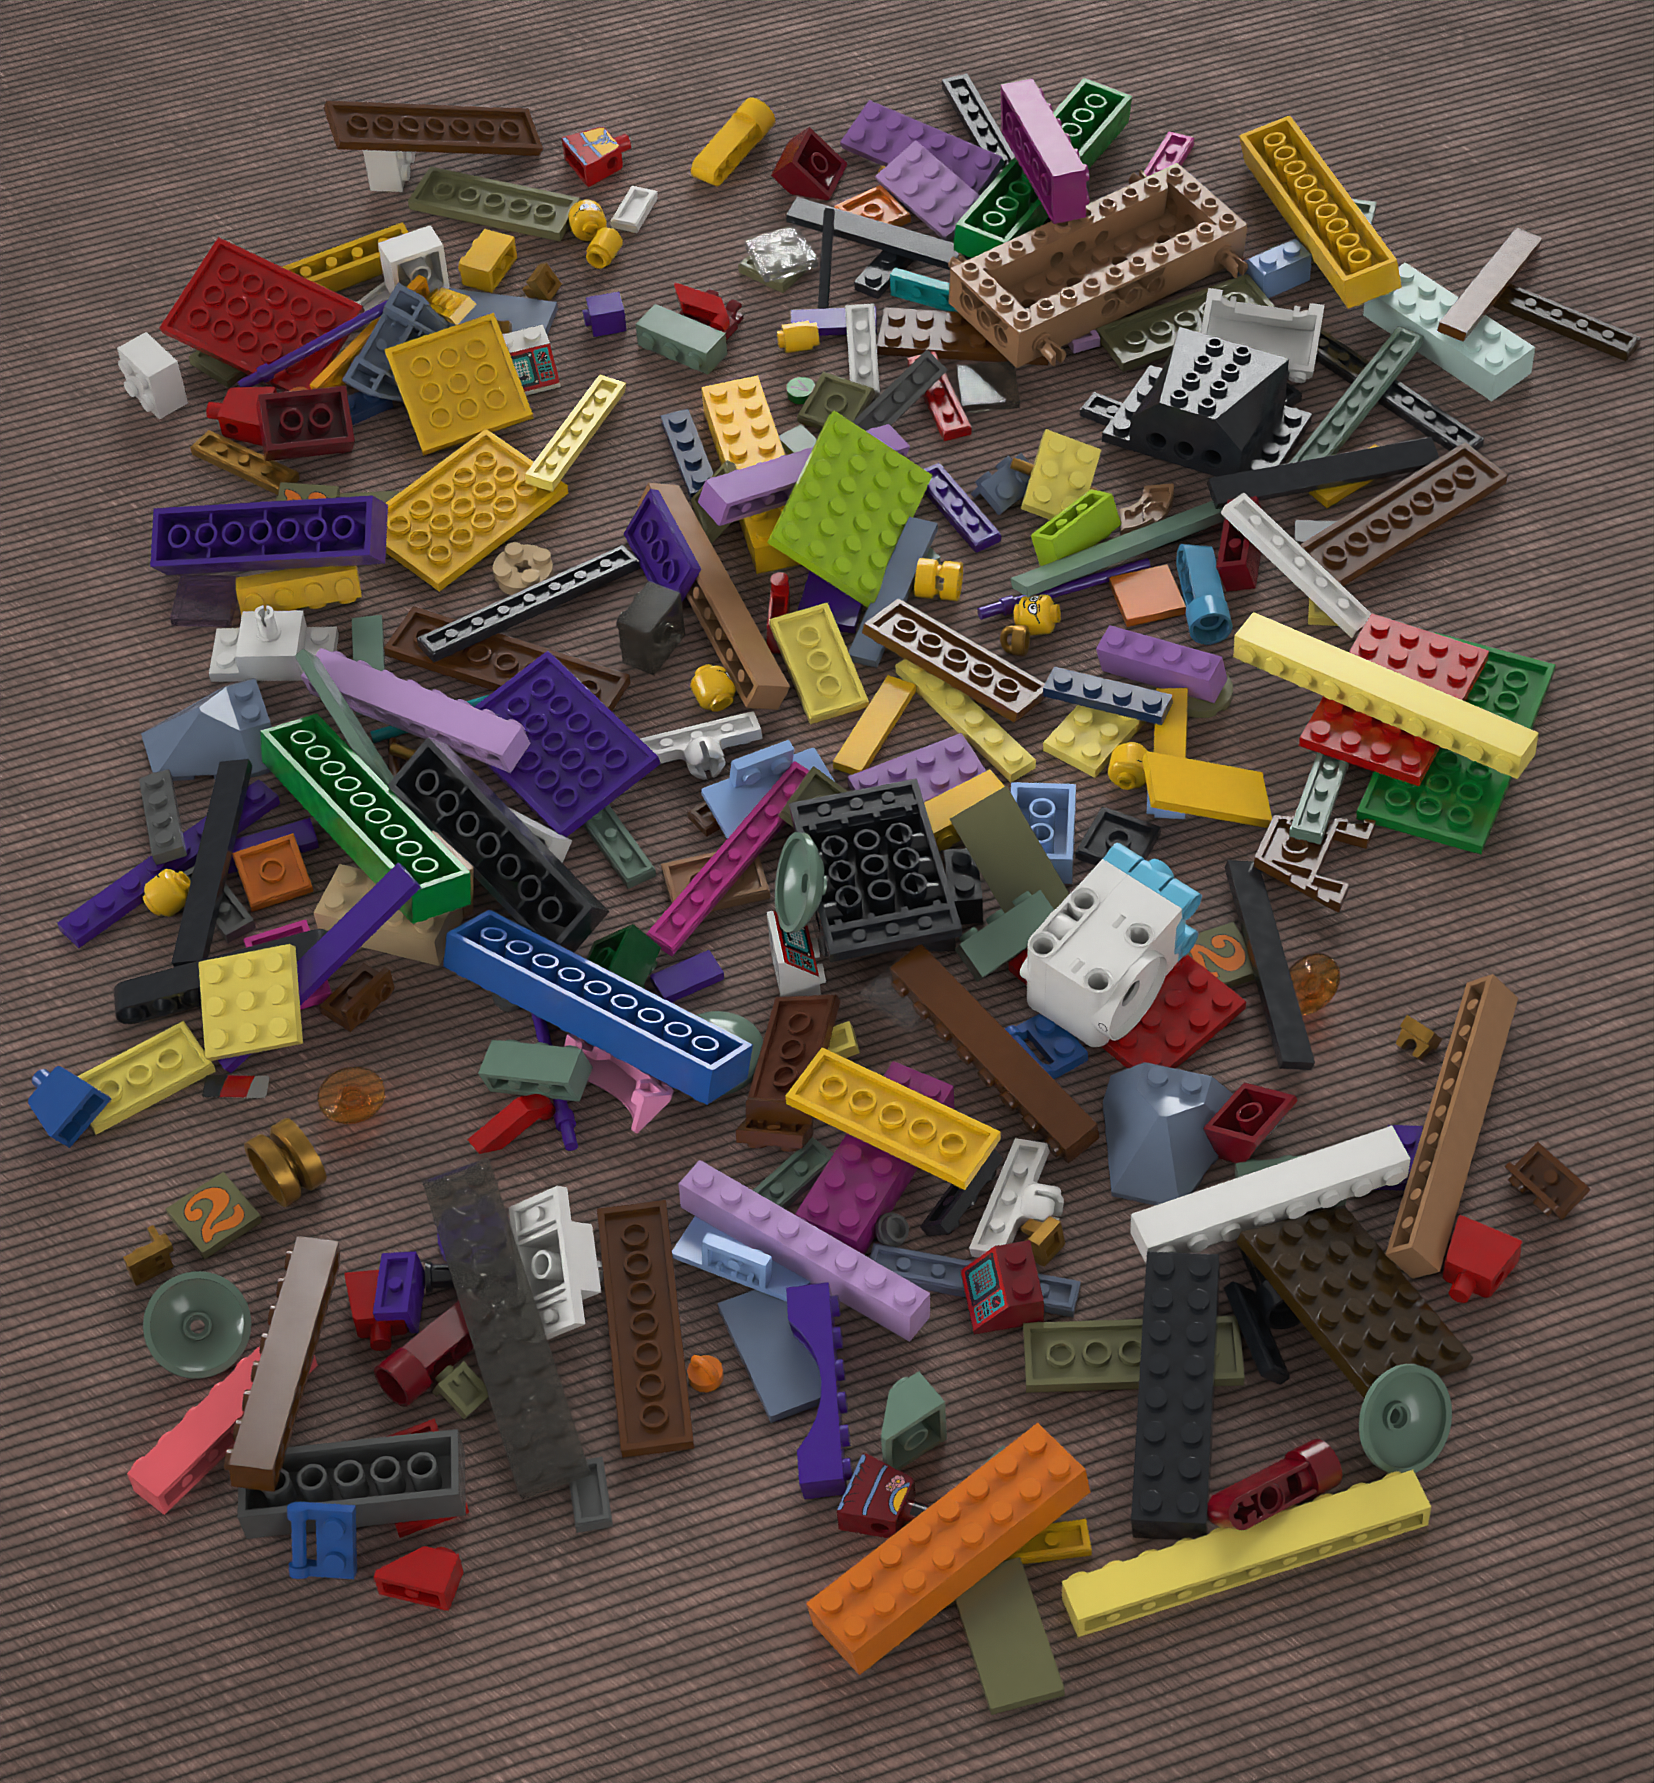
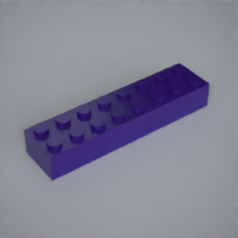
[150,495,388,575]

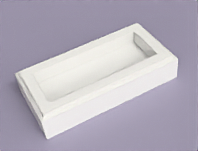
[611,186,658,233]

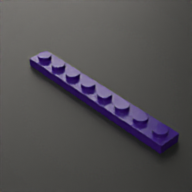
[57,779,280,948]

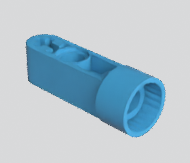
[1176,544,1233,645]

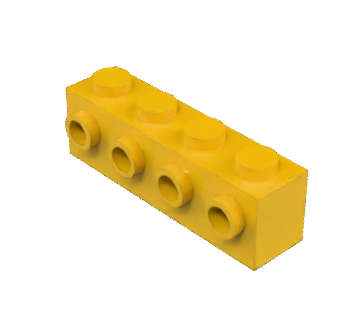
[236,565,362,617]

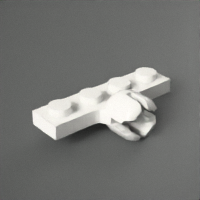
[640,711,763,780]
[969,1138,1064,1258]

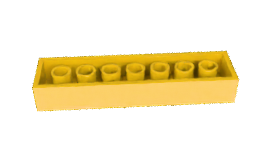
[701,376,801,574]

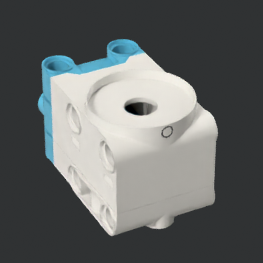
[1020,843,1202,1047]

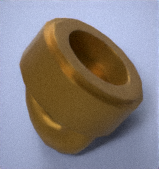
[1000,625,1030,656]

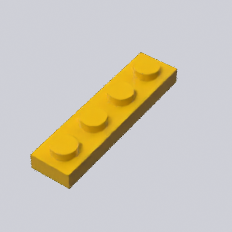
[426,287,476,325]

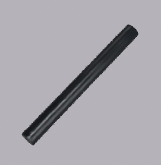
[817,208,835,309]

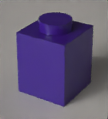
[582,291,627,337]

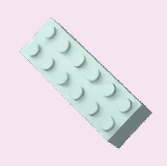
[1363,263,1535,401]

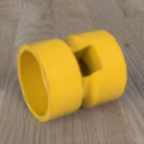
[914,558,963,601]

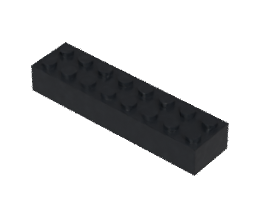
[387,737,609,953]
[1131,1251,1220,1540]

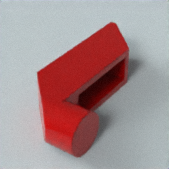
[674,282,730,333]
[766,572,790,654]
[467,1094,555,1154]

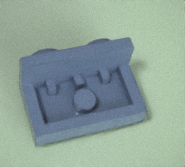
[971,453,1030,515]

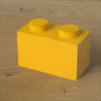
[458,229,517,293]

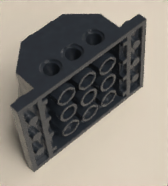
[1102,327,1312,477]
[789,778,962,962]

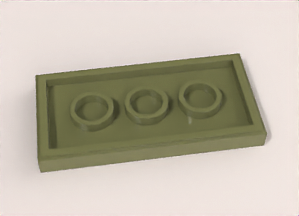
[950,786,1069,913]
[954,1557,1065,1715]

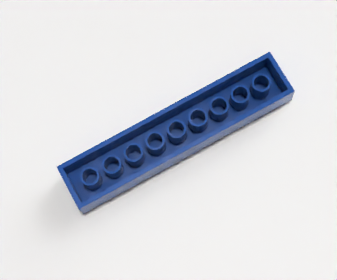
[443,910,753,1105]

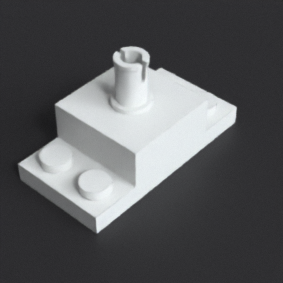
[209,605,339,682]
[508,1186,604,1344]

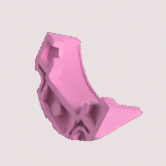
[564,1034,674,1134]

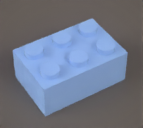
[1011,782,1076,884]

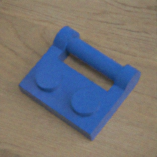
[1005,1013,1088,1079]
[287,1502,357,1579]

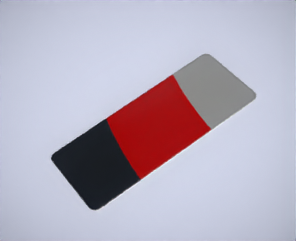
[202,1075,269,1098]

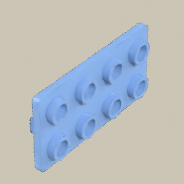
[701,740,835,839]
[672,1216,810,1302]

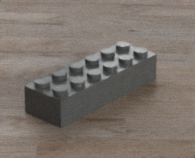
[237,1429,466,1539]

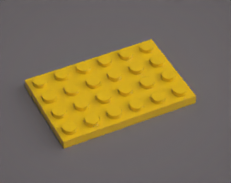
[386,429,569,592]

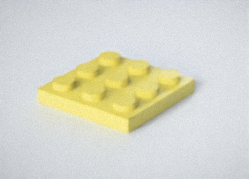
[199,944,303,1061]

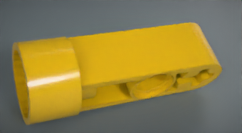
[691,98,775,186]

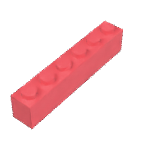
[127,1346,318,1515]

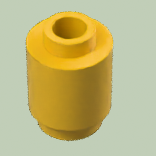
[586,227,623,269]
[777,321,820,353]

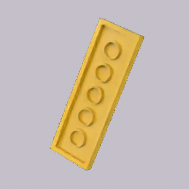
[785,1047,1001,1190]

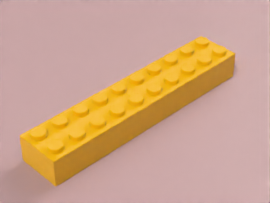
[1239,115,1402,309]

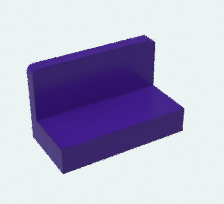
[373,1251,425,1333]

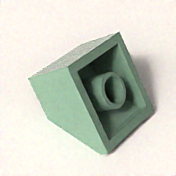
[881,1371,947,1470]

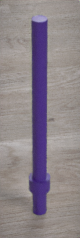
[238,299,388,387]
[977,558,1151,620]
[531,1013,578,1151]

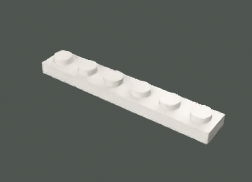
[1221,493,1371,638]

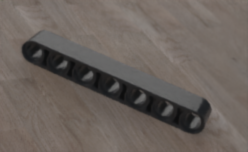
[114,929,328,1024]

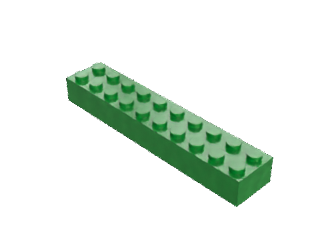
[953,78,1132,258]
[260,713,471,924]

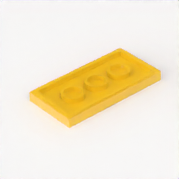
[1142,751,1272,828]

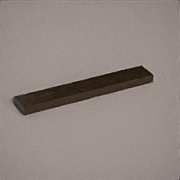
[1492,284,1641,362]

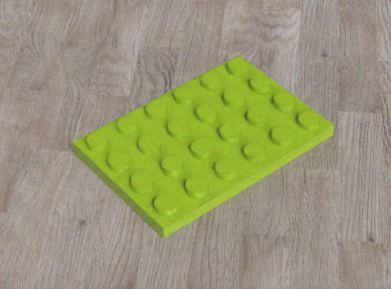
[767,411,932,608]

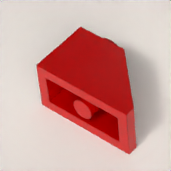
[374,1546,464,1611]

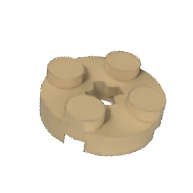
[493,542,554,595]

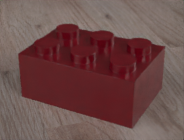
[256,386,355,461]

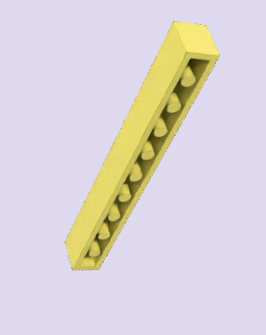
[1233,612,1539,779]
[1062,1470,1431,1637]

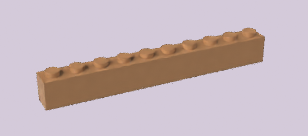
[637,483,790,710]
[1385,974,1518,1279]

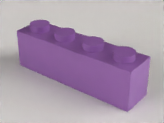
[1096,625,1227,703]

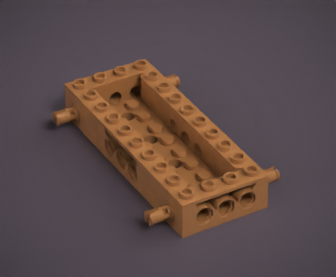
[948,163,1248,368]

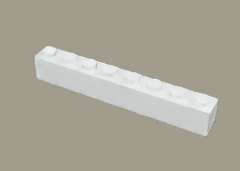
[1130,1126,1410,1264]

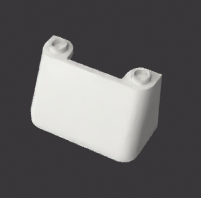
[1201,288,1325,383]

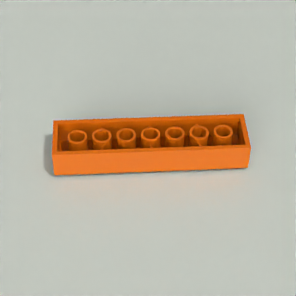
[806,1423,1091,1675]

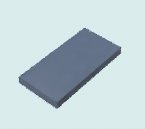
[448,288,558,335]
[717,1290,821,1423]

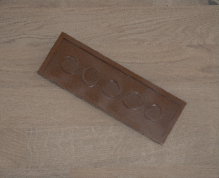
[877,307,1049,366]
[862,598,1046,723]

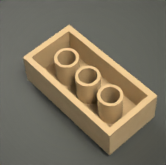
[314,864,463,966]

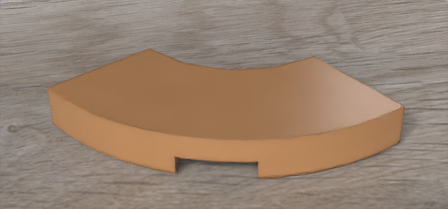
[1118,483,1174,536]

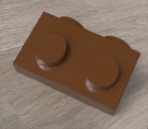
[319,963,395,1032]
[736,1097,813,1152]
[1504,1141,1591,1220]

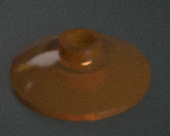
[1289,953,1340,1015]
[317,1067,385,1124]

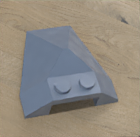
[342,283,450,402]
[141,678,272,781]
[1103,1062,1233,1206]

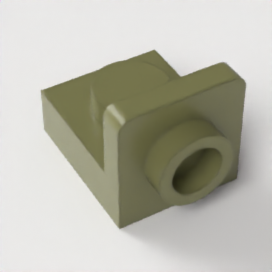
[432,1361,493,1419]

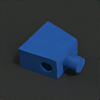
[28,1066,111,1148]

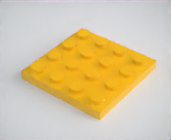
[384,313,533,456]

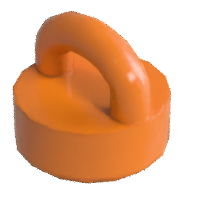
[687,1355,724,1393]

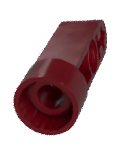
[374,1292,501,1407]
[1207,1439,1342,1530]

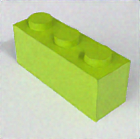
[1031,489,1121,566]

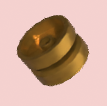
[244,1118,327,1207]

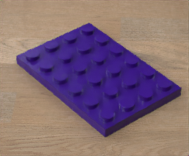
[474,651,661,837]

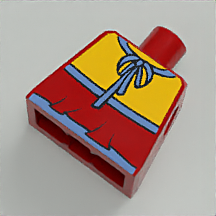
[562,127,631,187]

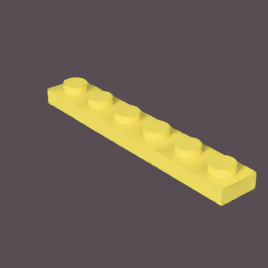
[525,375,626,491]
[895,659,1036,783]

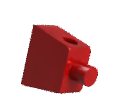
[206,387,277,446]
[1443,1215,1523,1303]
[345,1270,409,1351]

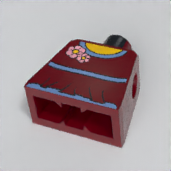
[837,1453,930,1539]

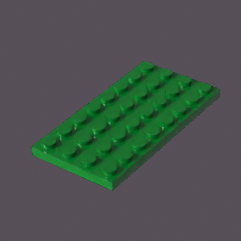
[1356,632,1556,855]

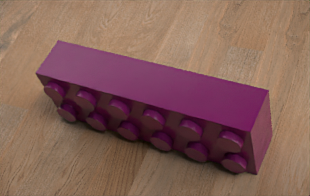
[1000,78,1090,224]
[795,1061,955,1255]

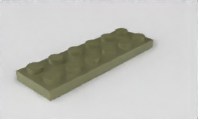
[408,166,581,241]
[1096,274,1275,372]
[1023,1316,1245,1393]

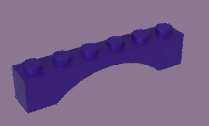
[786,1282,853,1499]

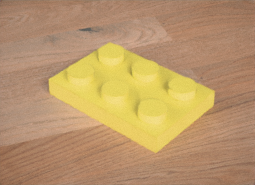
[1021,429,1101,520]
[1043,705,1146,778]

